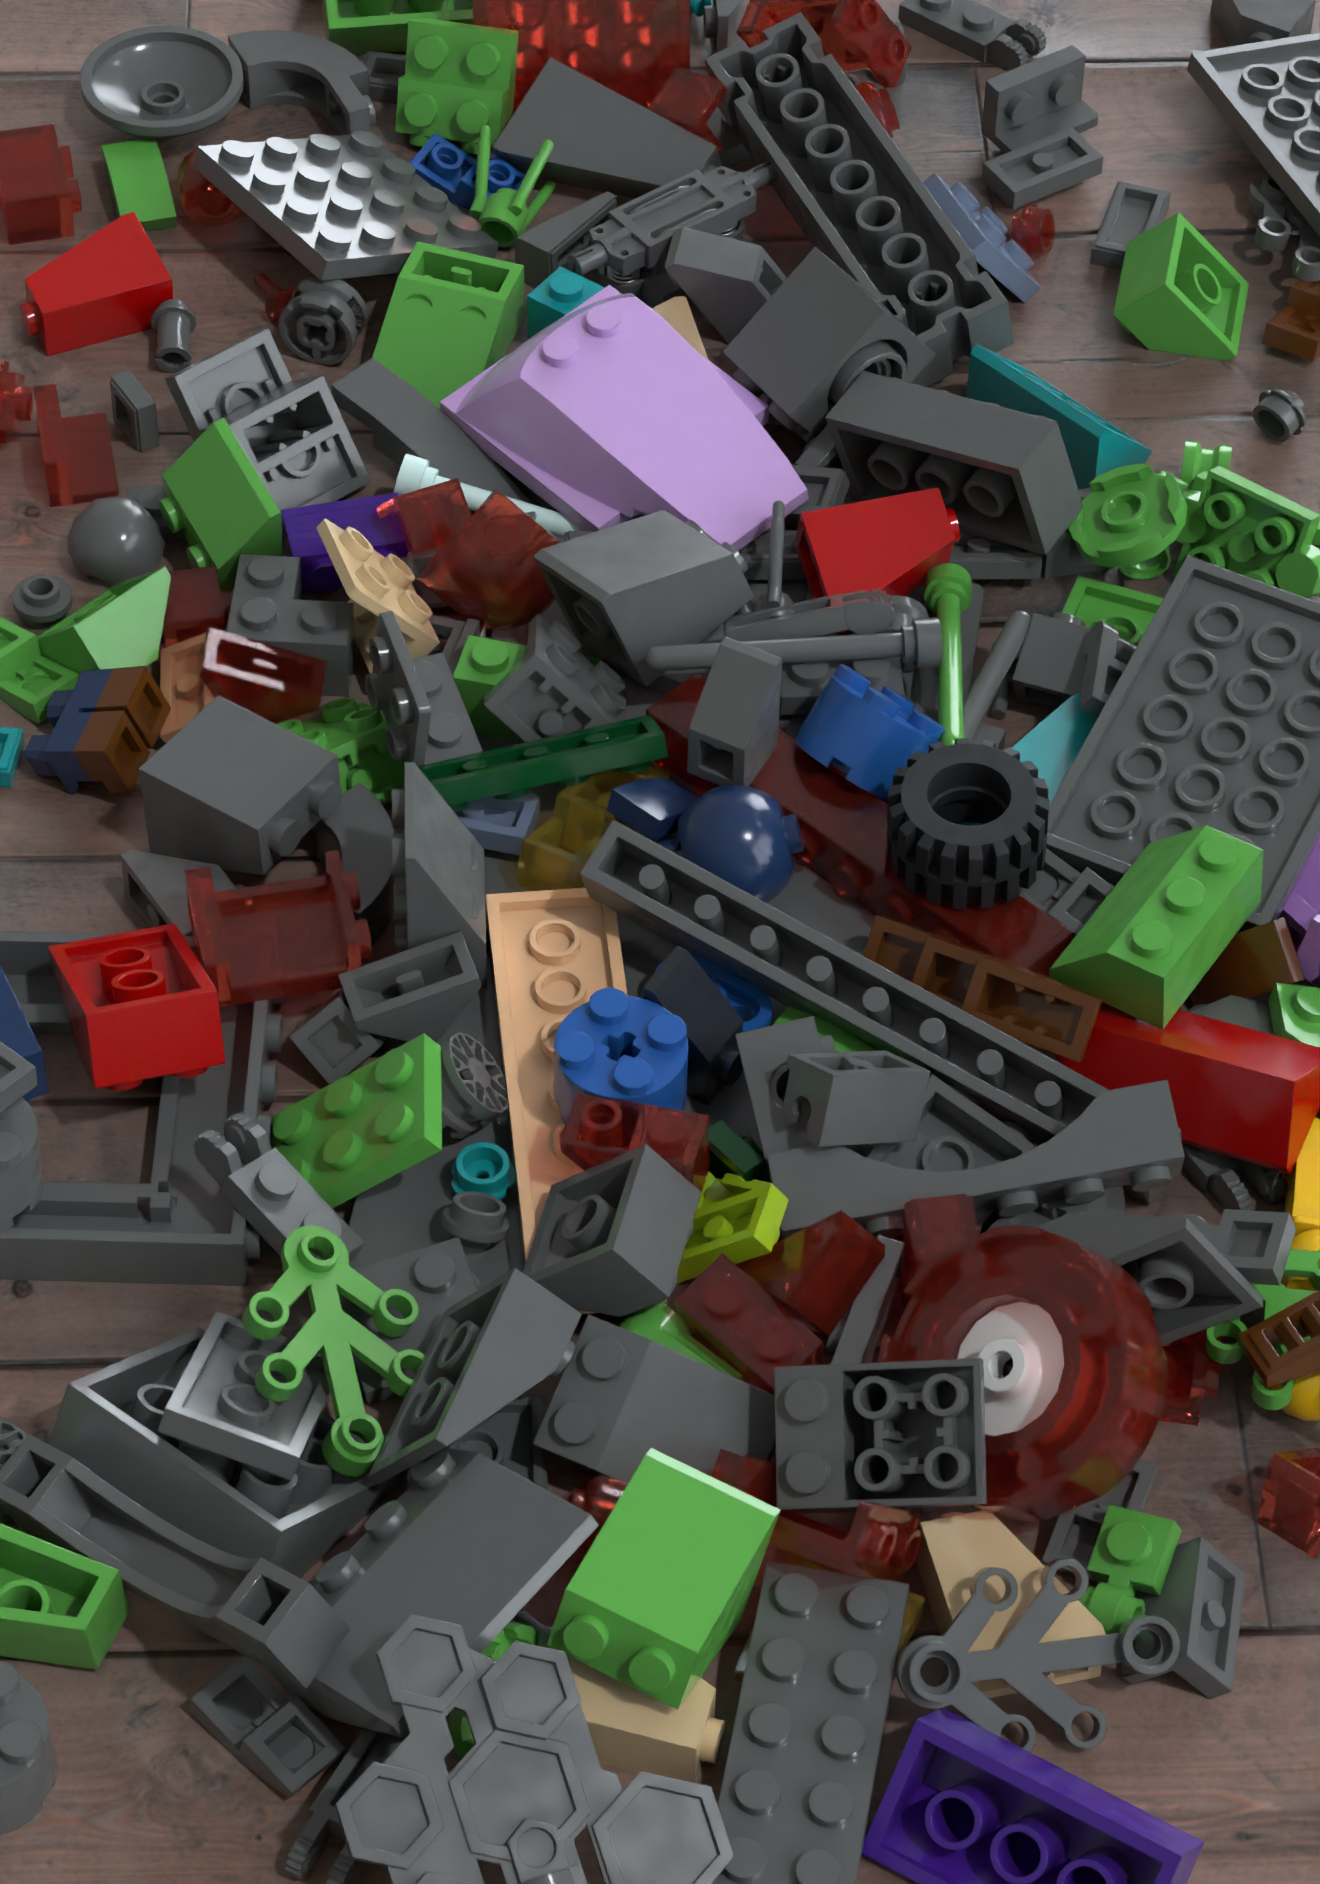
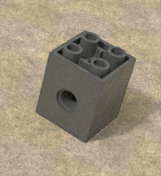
[723,246,936,443]

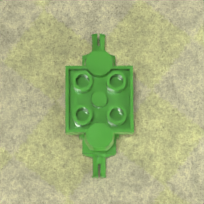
[1158,466,1320,598]

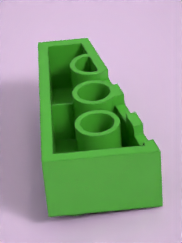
[0,1524,131,1670]

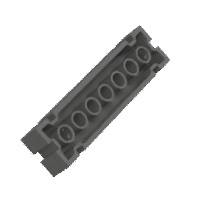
[705,12,1014,387]

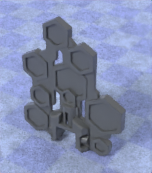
[334,1614,734,1884]

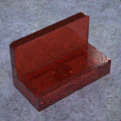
[33,384,119,507]

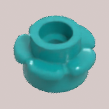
[451,1142,516,1200]

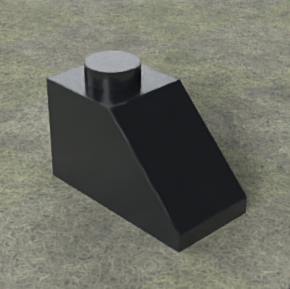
[643,946,743,1105]

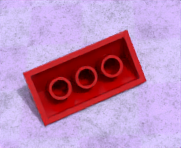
[1055,1002,1320,1174]

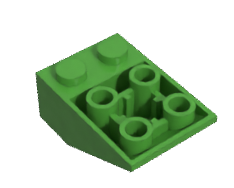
[372,241,525,410]

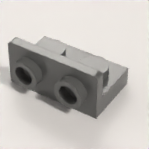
[982,45,1099,154]

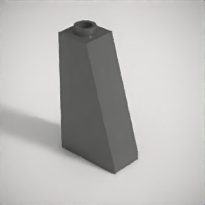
[493,57,722,199]

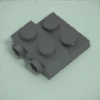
[866,1074,1037,1257]

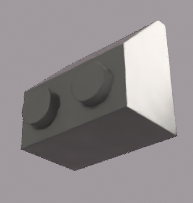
[523,1144,701,1317]

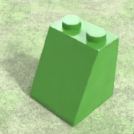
[547,1448,781,1710]

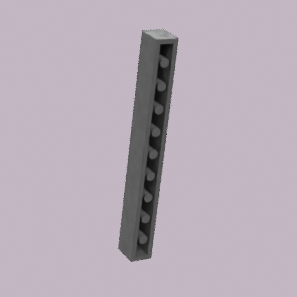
[580,820,1182,1206]

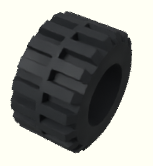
[886,738,1050,910]

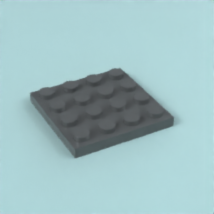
[192,130,499,281]

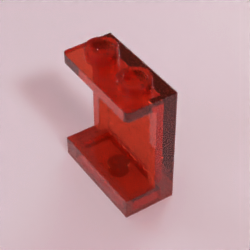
[736,0,912,88]
[184,850,372,1007]
[711,1449,921,1582]

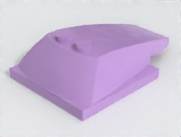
[440,284,809,551]

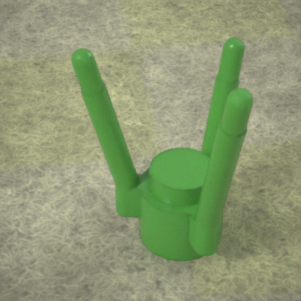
[469,125,556,247]

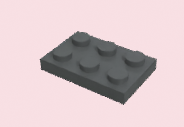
[158,1311,331,1481]

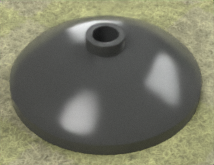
[80,25,244,138]

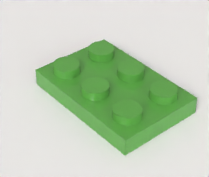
[272,1033,442,1208]

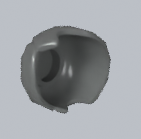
[67,496,166,587]

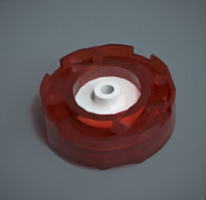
[878,1225,1167,1521]

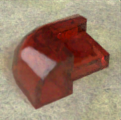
[416,488,561,631]

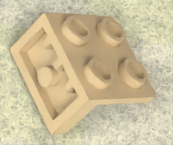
[316,519,440,673]

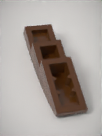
[863,915,1103,1062]

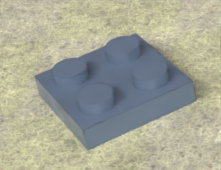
[923,173,1041,303]

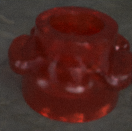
[1011,204,1055,258]

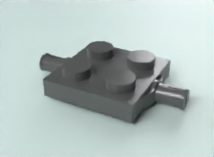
[338,1237,484,1405]

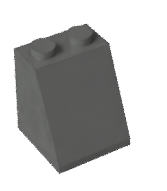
[533,509,754,687]
[139,695,342,875]

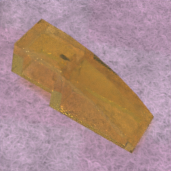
[515,763,670,891]

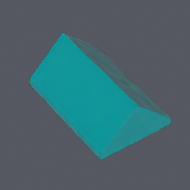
[966,344,1152,490]

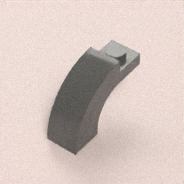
[228,30,376,135]
[277,783,397,978]

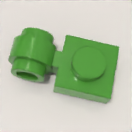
[1079,1504,1182,1641]

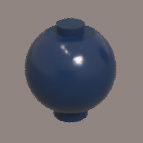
[657,785,804,903]

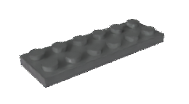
[711,1561,909,1884]

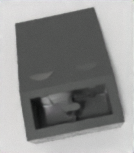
[392,762,487,988]
[774,1358,987,1514]

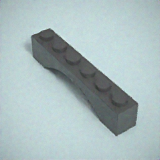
[767,1080,1185,1253]
[0,1434,351,1689]

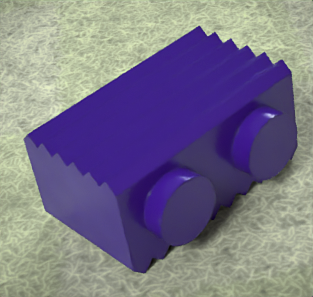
[280,492,411,595]

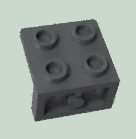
[365,611,483,768]
[484,614,626,742]

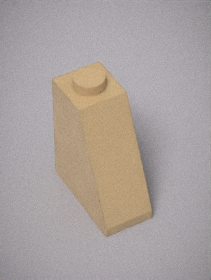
[916,1509,1106,1698]
[566,1655,725,1783]

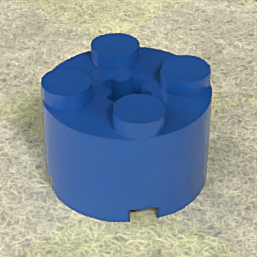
[794,664,945,801]
[554,988,688,1149]

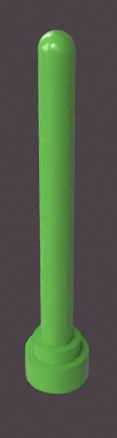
[924,563,972,746]

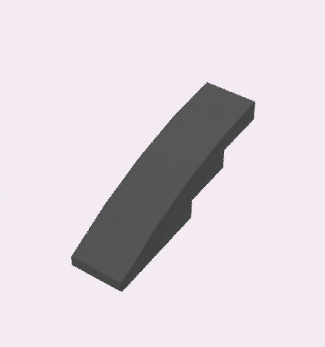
[331,358,532,521]

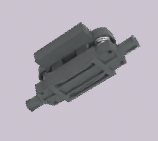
[567,161,777,307]

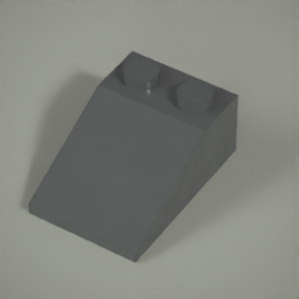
[1010,1212,1263,1374]
[368,1268,582,1485]
[533,1314,776,1497]

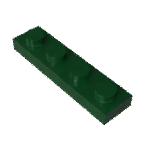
[418,715,668,812]

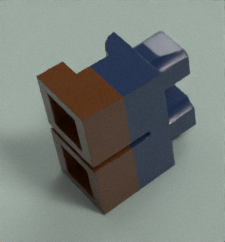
[24,666,171,794]

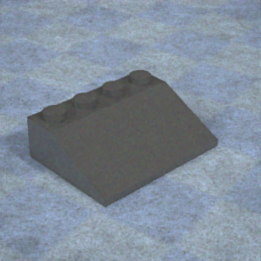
[49,1327,405,1578]
[267,1448,599,1737]

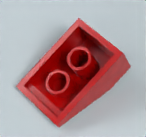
[48,923,226,1091]

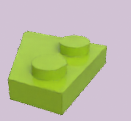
[677,1167,789,1284]

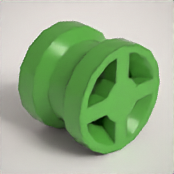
[1180,440,1232,484]

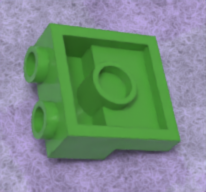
[395,17,519,154]

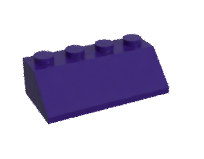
[862,1708,1204,1884]

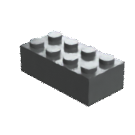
[825,371,1083,555]

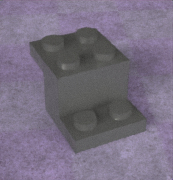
[164,328,372,510]

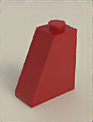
[19,212,174,357]
[794,487,960,636]

